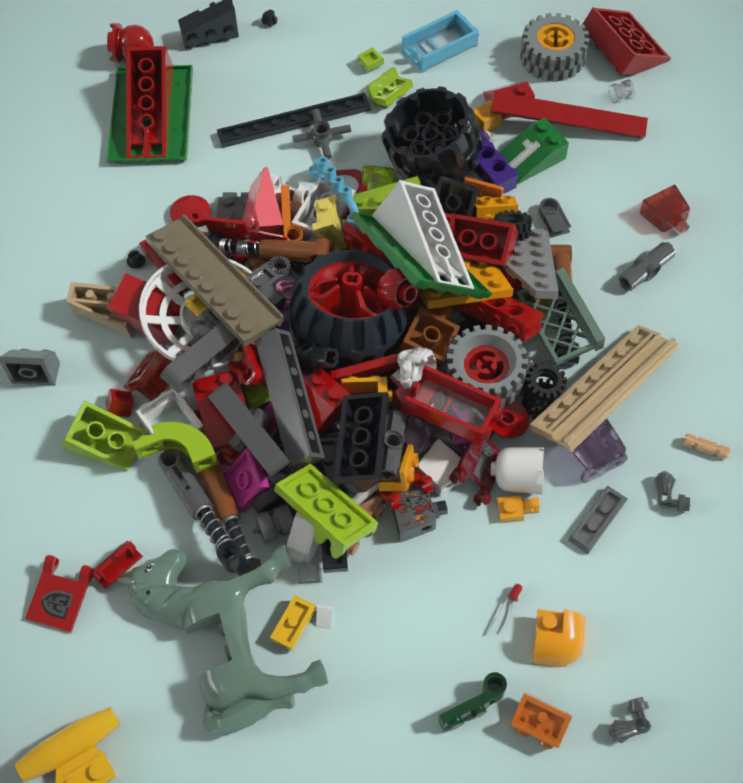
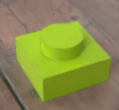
[358,48,384,72]

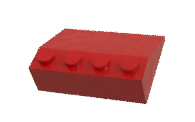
[582,7,671,75]

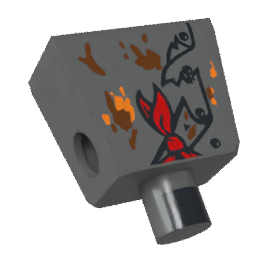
[392,490,448,542]

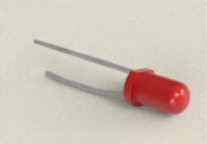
[485,584,523,635]

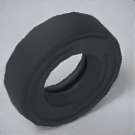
[252,485,285,513]

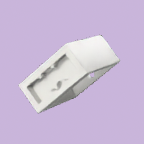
[136,389,205,453]

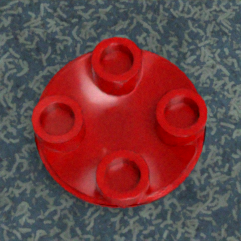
[170,195,211,227]

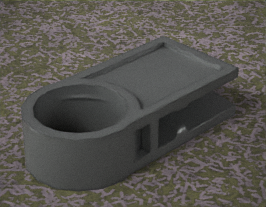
[538,198,571,238]

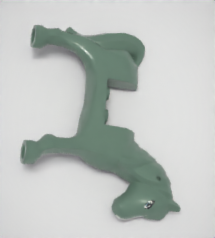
[117,544,329,736]

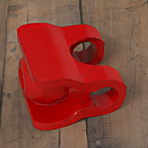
[227,343,268,389]

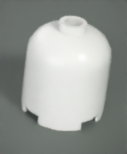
[491,447,545,495]

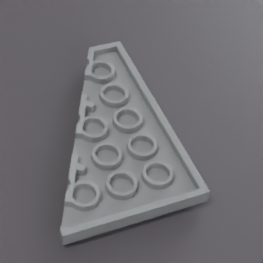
[499,228,559,299]

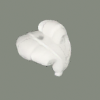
[397,347,437,389]

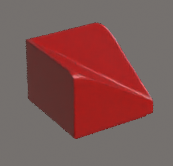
[106,388,134,417]

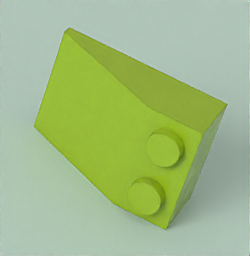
[60,400,147,471]

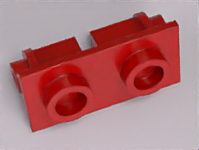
[92,541,143,589]

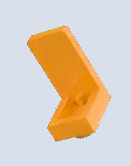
[341,376,392,412]

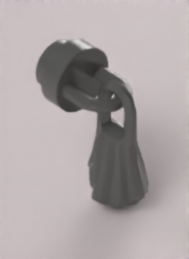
[654,471,690,513]
[608,697,651,743]

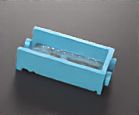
[402,10,479,73]

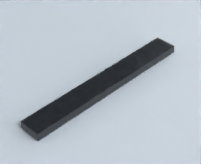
[216,92,371,148]

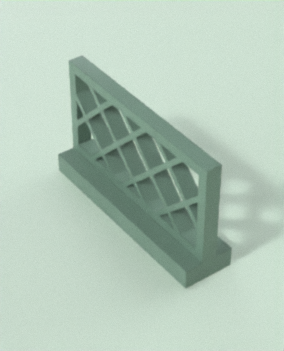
[516,267,605,366]

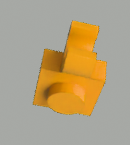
[497,495,540,523]

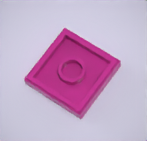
[224,447,270,512]

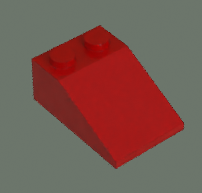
[106,273,181,345]
[271,367,351,436]
[192,370,247,450]

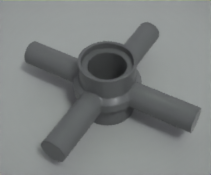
[292,109,351,159]

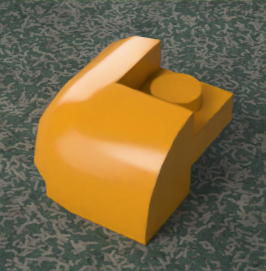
[532,609,586,667]

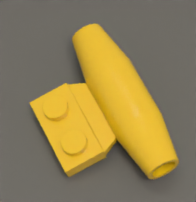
[14,707,120,783]

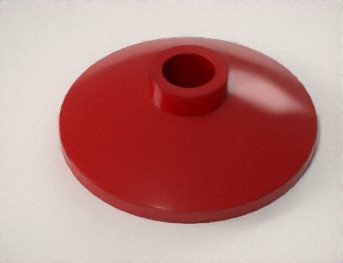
[485,400,530,439]

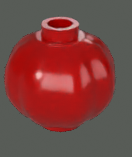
[377,268,418,310]

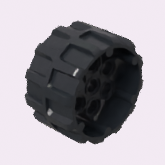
[381,86,483,191]

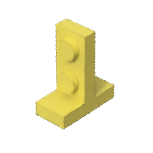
[312,195,348,251]

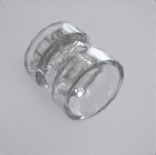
[608,79,635,104]

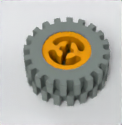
[520,13,589,82]

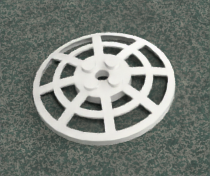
[139,259,271,370]

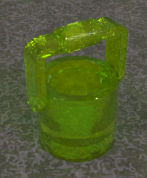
[362,165,397,191]

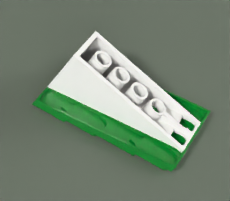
[350,180,492,299]

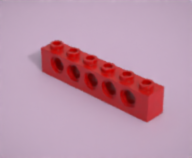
[451,297,542,342]

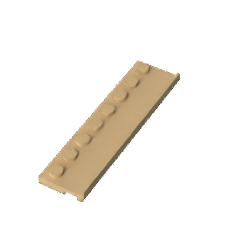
[530,325,678,452]

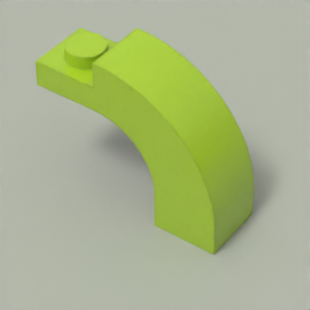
[132,422,218,473]

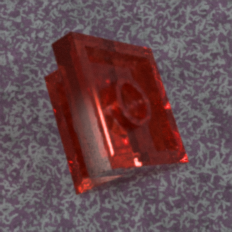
[123,345,173,401]

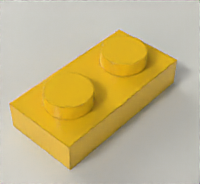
[270,595,316,652]

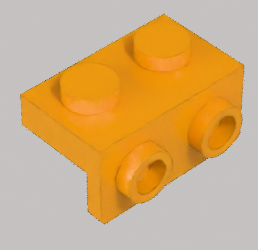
[475,195,518,220]
[378,444,418,492]

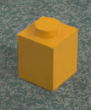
[474,100,502,132]

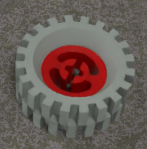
[446,325,528,410]

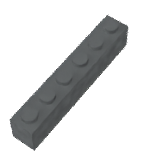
[255,328,325,469]

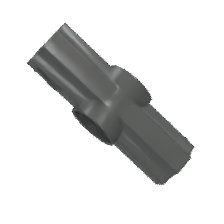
[618,242,676,291]
[381,410,406,481]

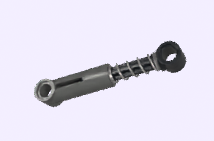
[158,449,247,573]

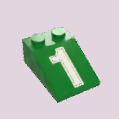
[499,118,569,184]

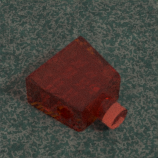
[639,184,690,234]

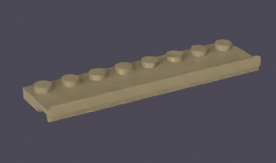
[145,214,284,347]

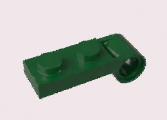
[438,672,507,731]

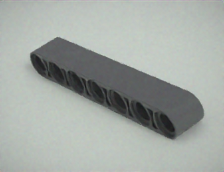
[160,284,287,393]

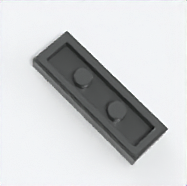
[568,486,628,554]

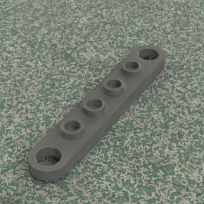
[190,255,291,340]

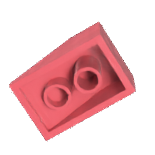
[243,167,283,242]

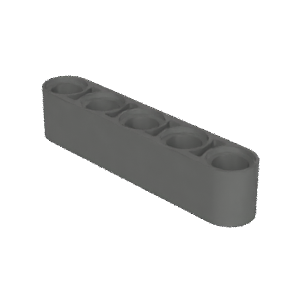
[208,382,290,477]

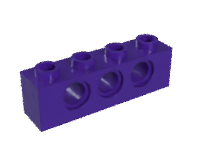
[472,129,518,194]

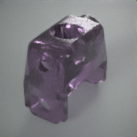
[572,418,628,483]

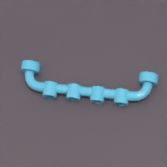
[309,157,359,229]

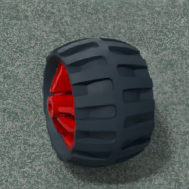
[290,249,410,371]

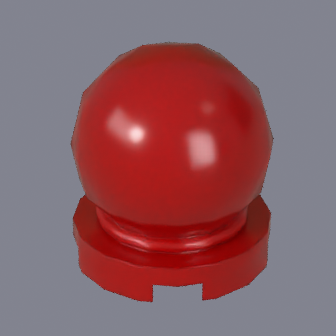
[107,23,154,62]

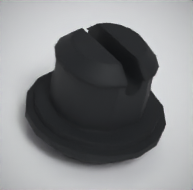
[261,10,277,26]
[127,250,145,269]

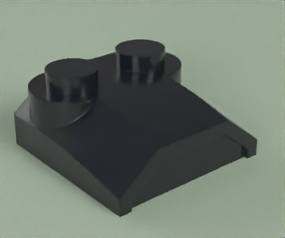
[436,176,480,217]

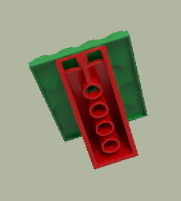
[107,46,193,163]

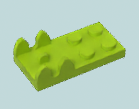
[274,464,378,558]

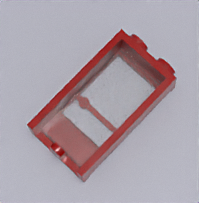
[402,365,503,447]

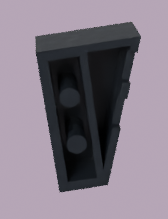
[178,0,239,49]

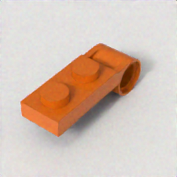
[276,185,303,241]

